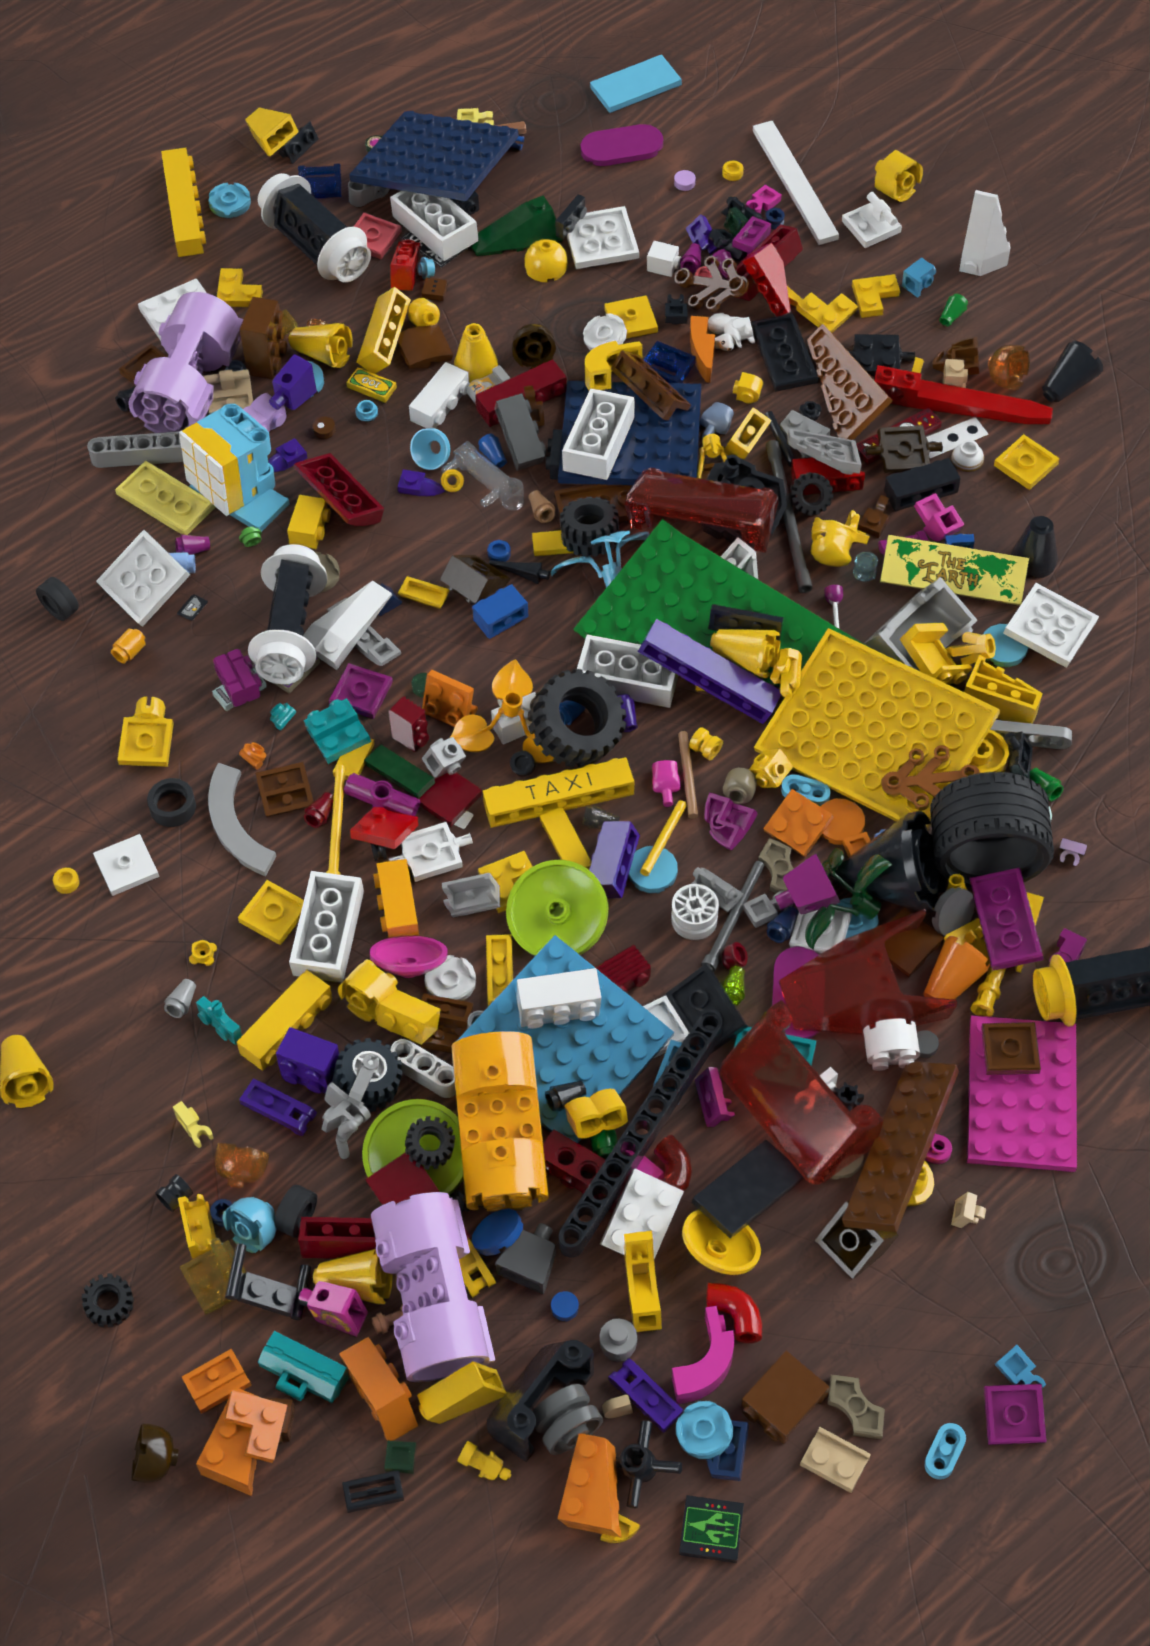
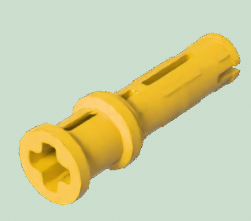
[971,964,1006,1017]

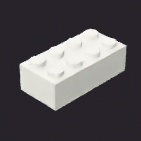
[390,191,478,261]
[562,388,634,480]
[577,635,679,708]
[289,871,364,982]

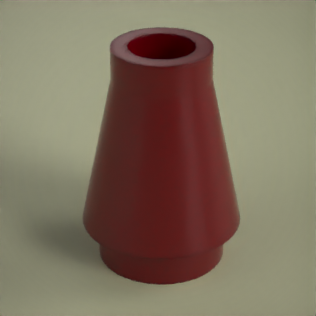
[304,792,334,828]

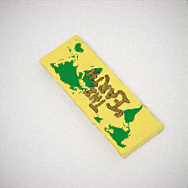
[880,535,1029,606]

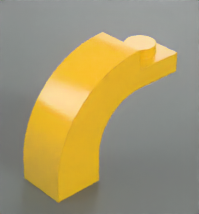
[585,341,642,391]
[624,1231,662,1332]

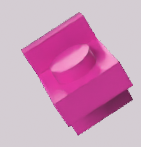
[914,493,964,541]

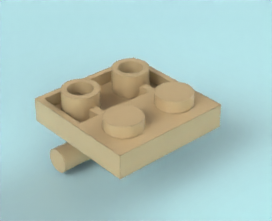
[204,369,253,414]

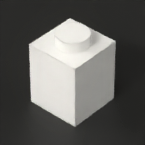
[647,241,681,277]

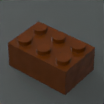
[240,297,288,379]

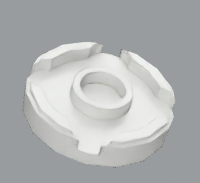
[583,314,627,351]
[424,955,476,1001]

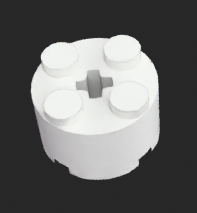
[863,1019,920,1071]

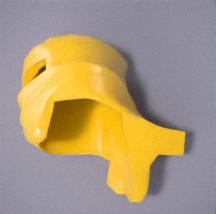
[811,510,870,567]

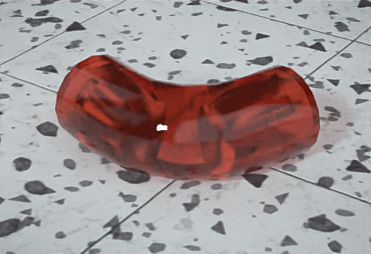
[654,1135,693,1195]

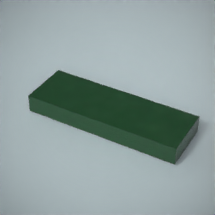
[364,745,435,799]

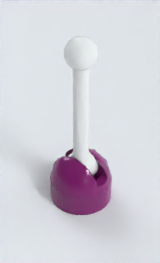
[824,585,843,628]

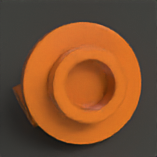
[239,742,266,770]

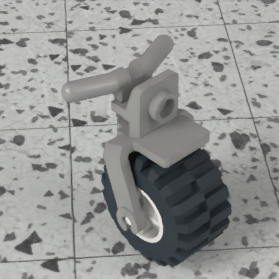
[322,1038,403,1159]

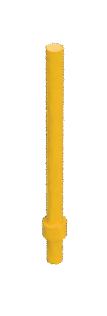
[326,765,346,875]

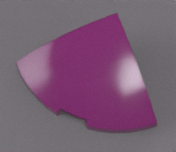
[704,793,758,850]

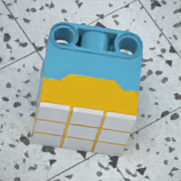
[179,404,275,516]

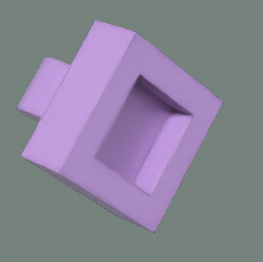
[1060,838,1087,866]

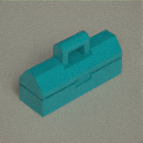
[258,1331,349,1403]

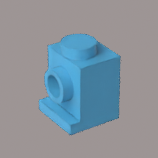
[902,258,936,298]

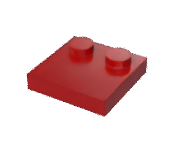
[350,807,418,849]

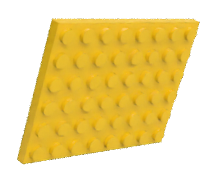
[754,628,1000,831]

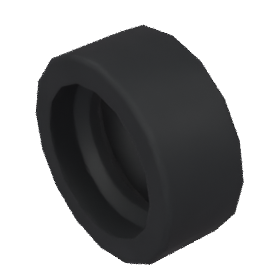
[147,778,196,827]

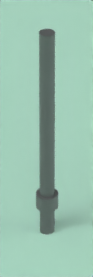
[701,861,765,972]

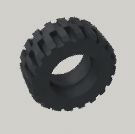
[528,669,626,767]

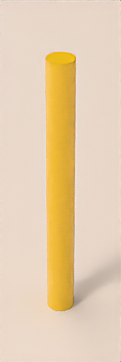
[640,800,687,876]

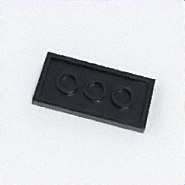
[751,313,818,392]
[691,1140,805,1239]

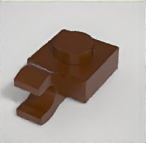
[524,385,545,426]
[858,495,890,538]

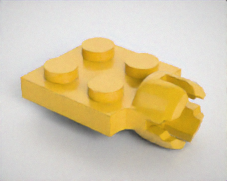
[118,696,174,767]

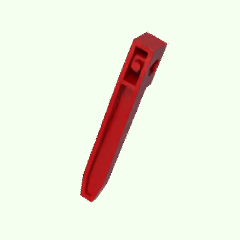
[874,365,1053,424]

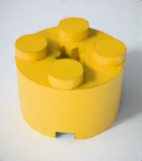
[875,150,923,202]
[338,959,398,1022]

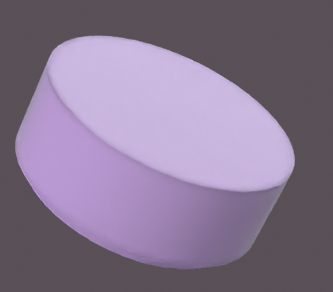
[674,170,696,191]

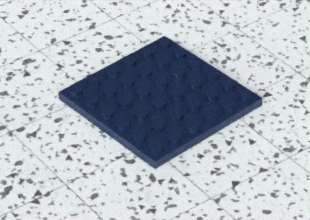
[349,111,519,201]
[558,381,701,487]

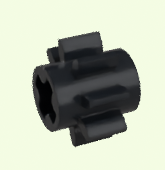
[830,1082,864,1117]

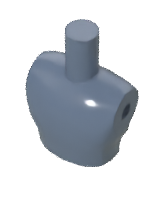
[700,402,734,438]

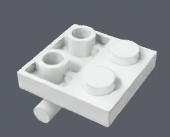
[842,192,902,248]

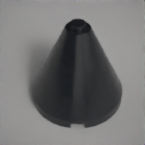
[835,811,945,913]

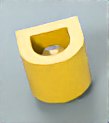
[733,372,763,403]

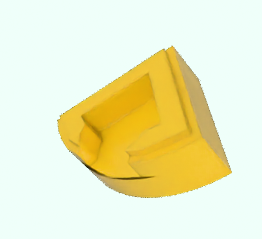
[601,1514,640,1543]

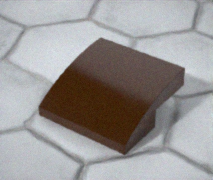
[397,324,453,369]
[255,762,314,817]
[869,908,944,977]
[410,993,474,1053]

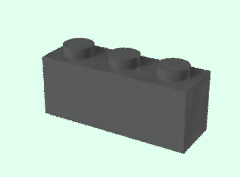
[494,394,546,471]

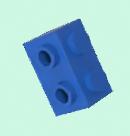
[472,584,528,639]

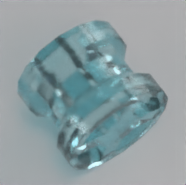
[853,552,878,582]

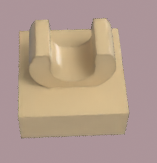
[951,1192,986,1228]

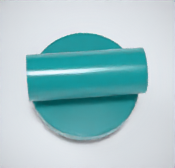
[270,703,296,730]

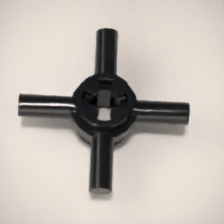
[616,1421,682,1509]

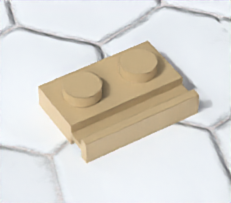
[800,1427,871,1493]

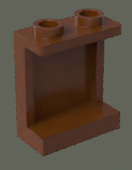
[741,1350,830,1444]

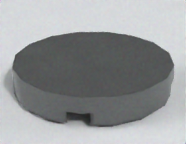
[932,887,975,936]

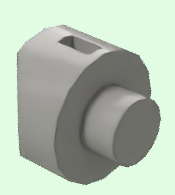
[600,1318,637,1362]

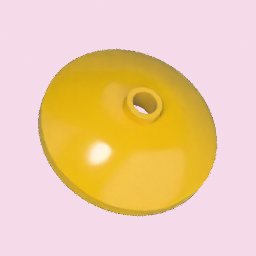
[682,1209,761,1275]

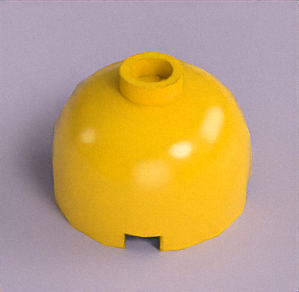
[525,239,567,282]

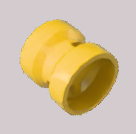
[689,727,723,761]

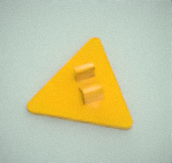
[944,918,990,964]

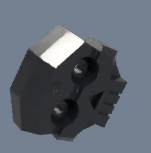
[693,455,787,549]

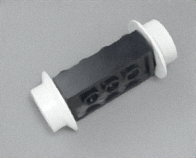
[258,174,371,282]
[248,544,327,684]

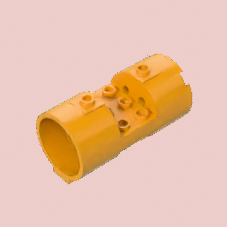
[451,1032,549,1211]

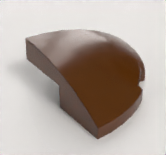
[932,336,980,375]

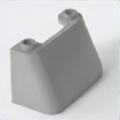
[864,577,978,671]

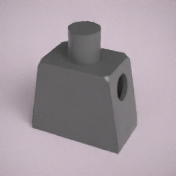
[495,1223,556,1295]

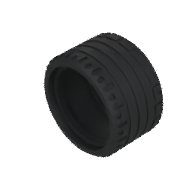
[930,772,1054,888]

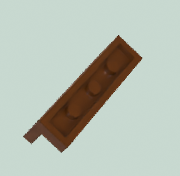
[611,350,691,421]

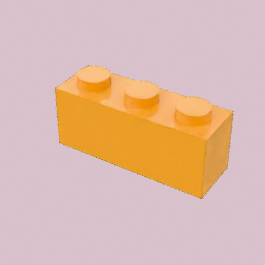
[373,859,419,938]

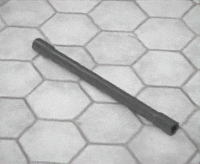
[765,440,813,593]

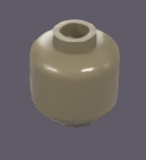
[723,767,757,804]

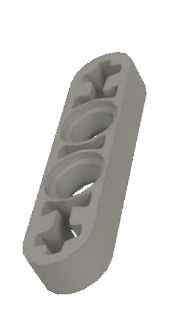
[990,720,1072,749]

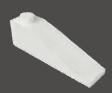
[303,581,392,670]

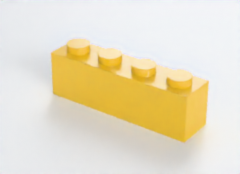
[357,287,411,374]
[237,969,332,1071]

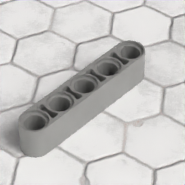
[87,431,183,468]

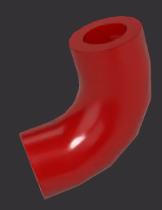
[706,1282,762,1343]

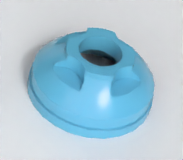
[410,428,450,470]

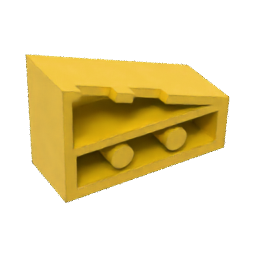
[964,655,1043,724]

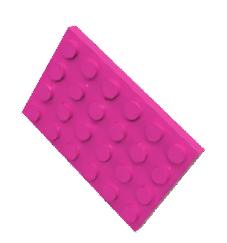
[967,1015,1077,1172]

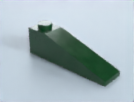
[470,195,563,256]

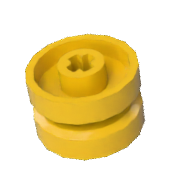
[965,730,1009,776]

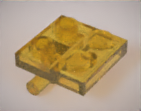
[180,1238,246,1315]

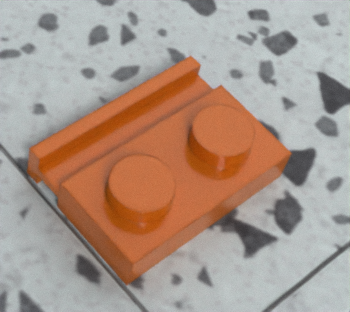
[182,1349,252,1414]

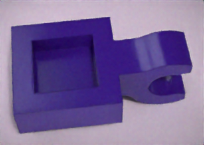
[686,214,717,254]

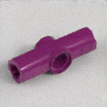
[344,773,420,816]

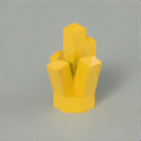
[946,632,996,665]
[770,648,802,697]

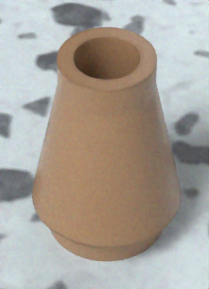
[528,490,555,523]

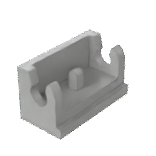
[442,873,500,918]

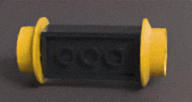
[1033,946,1150,1027]

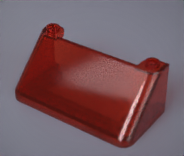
[624,468,778,553]
[720,1000,884,1185]

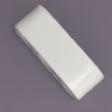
[391,1039,456,1098]

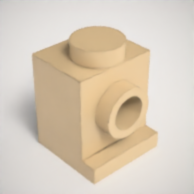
[943,359,968,388]

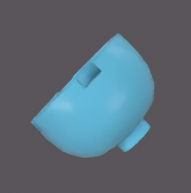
[222,1197,277,1253]

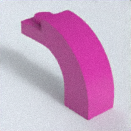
[672,1306,734,1404]

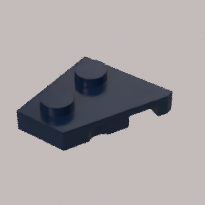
[706,1420,749,1481]

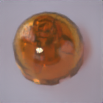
[988,344,1030,391]
[214,1143,269,1188]

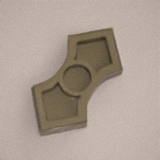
[758,838,794,893]
[827,1375,885,1439]

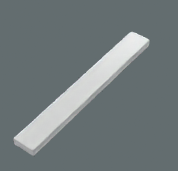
[753,121,839,245]

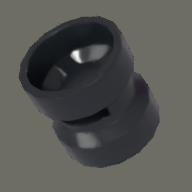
[155,1174,193,1212]

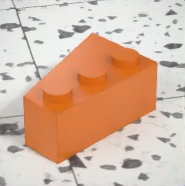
[339,1337,418,1443]
[196,1387,261,1496]
[558,1433,622,1538]

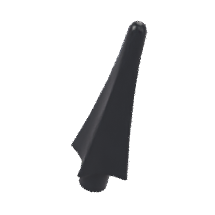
[489,560,550,584]

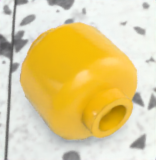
[407,298,440,326]

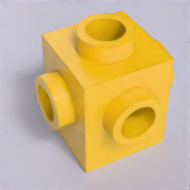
[749,749,793,788]

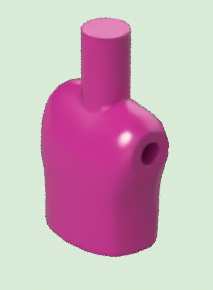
[652,760,680,807]

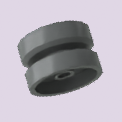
[532,1384,603,1455]

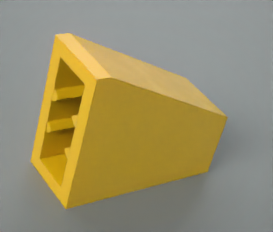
[245,108,299,156]
[417,1361,507,1424]

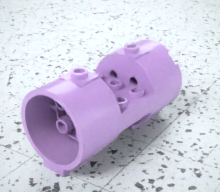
[129,292,243,433]
[371,1192,495,1382]

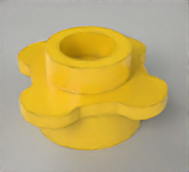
[189,940,217,966]

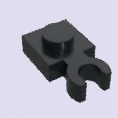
[665,294,688,325]

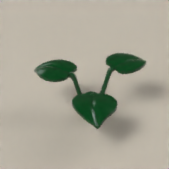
[805,848,892,950]

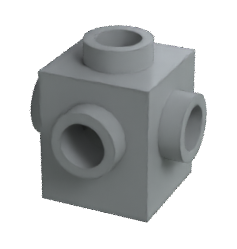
[422,737,466,778]

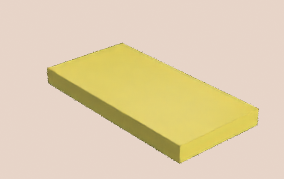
[115,461,216,535]

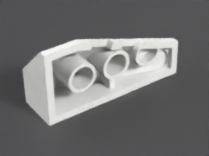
[959,190,1011,276]

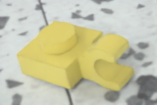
[457,108,494,125]
[173,1101,213,1148]

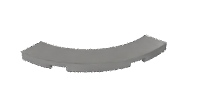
[208,763,276,876]

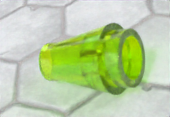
[722,966,745,1006]

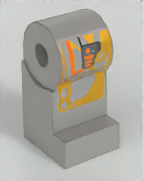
[466,365,510,404]

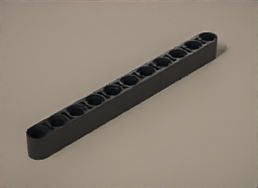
[559,1011,722,1258]

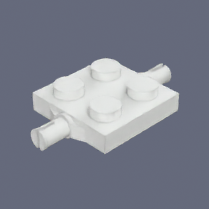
[388,822,473,882]

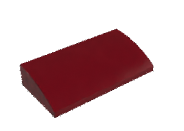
[293,453,384,526]

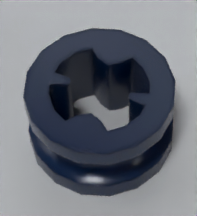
[765,208,785,229]
[210,1199,232,1227]

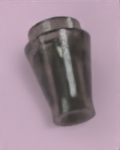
[582,805,620,829]

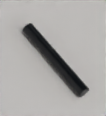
[765,411,795,467]

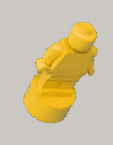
[457,1441,512,1481]

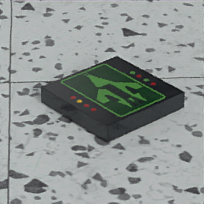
[679,1495,744,1563]

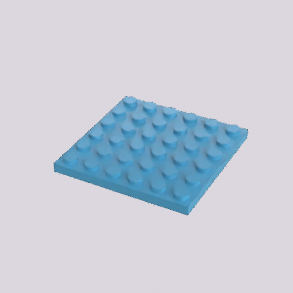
[457,935,674,1143]

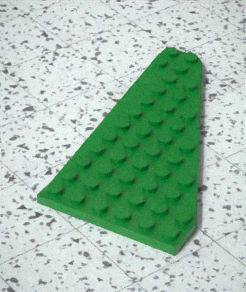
[573,519,868,688]

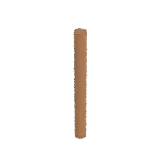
[678,731,698,819]

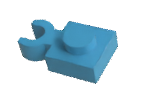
[995,1345,1046,1388]

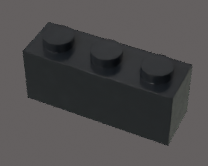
[884,458,961,512]

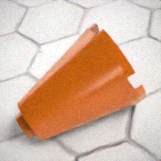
[923,936,991,1010]

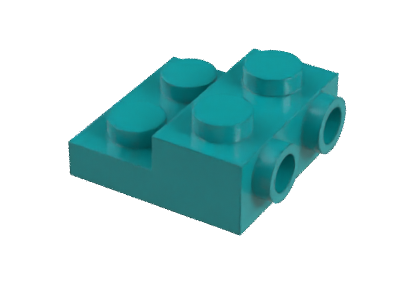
[304,698,371,764]

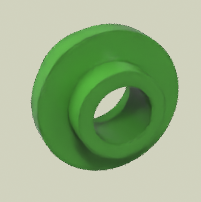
[239,527,262,547]

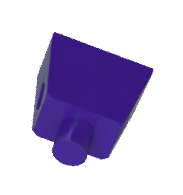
[269,354,317,410]

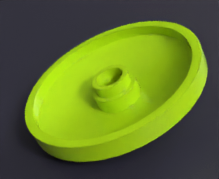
[506,860,608,956]
[362,1099,464,1195]

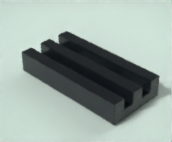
[342,1470,404,1513]

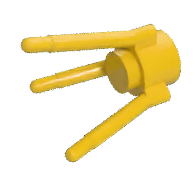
[697,434,727,481]

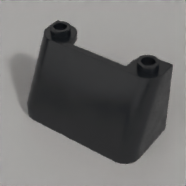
[487,1340,594,1462]

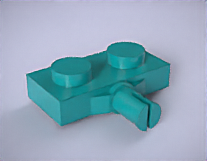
[196,996,242,1045]

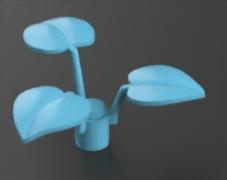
[551,531,649,588]

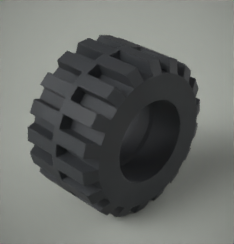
[560,497,619,557]

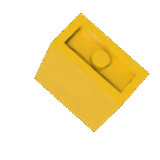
[900,623,972,684]

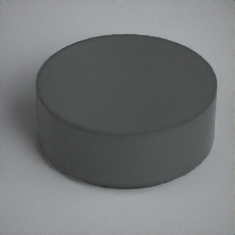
[917,1030,939,1058]

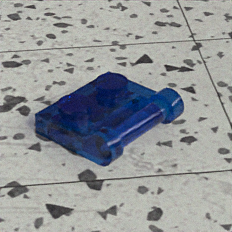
[298,163,342,199]
[643,341,696,383]

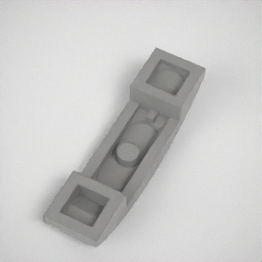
[327,597,401,666]

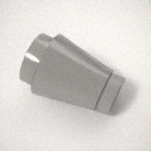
[164,979,196,1018]

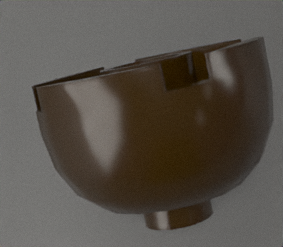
[511,323,556,369]
[131,1423,179,1482]

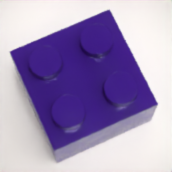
[276,1027,339,1094]

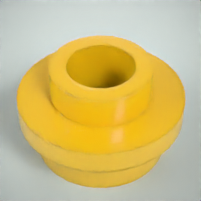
[441,469,464,492]

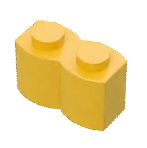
[565,1089,628,1138]

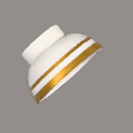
[951,440,984,472]

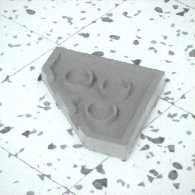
[787,429,862,474]

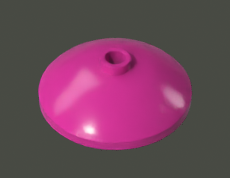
[370,936,448,978]

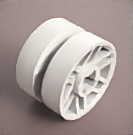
[671,884,719,940]

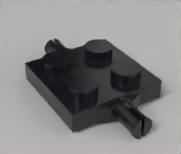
[849,334,915,376]

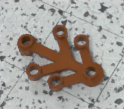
[881,745,980,811]

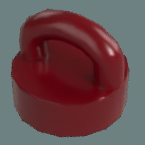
[722,942,748,970]

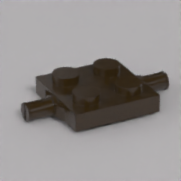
[865,425,943,473]

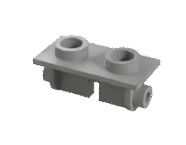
[691,867,744,912]

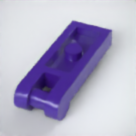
[239,1078,317,1136]
[608,1358,684,1433]

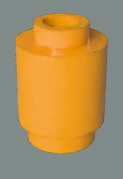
[111,628,146,664]

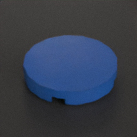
[472,1208,523,1256]

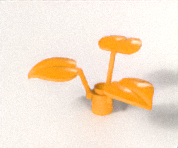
[450,659,554,763]

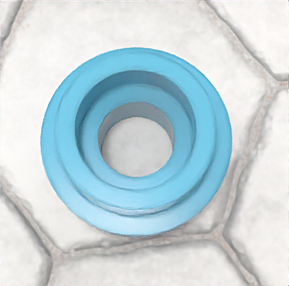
[417,257,435,279]
[355,400,378,421]

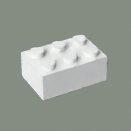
[516,968,601,1029]

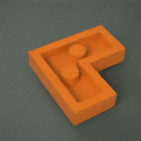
[224,1390,287,1463]

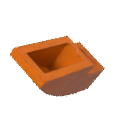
[690,316,715,383]

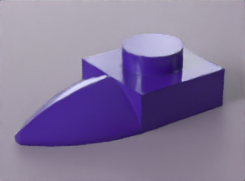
[268,438,308,472]
[397,469,445,496]

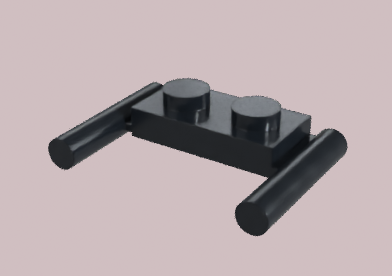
[225,1243,311,1320]

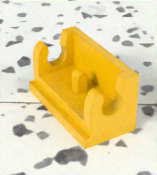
[178,1194,219,1259]

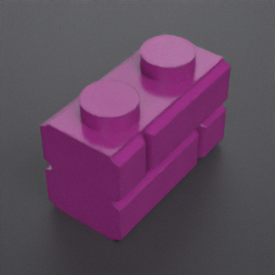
[213,649,262,707]

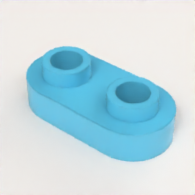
[781,774,830,806]
[924,1423,966,1480]

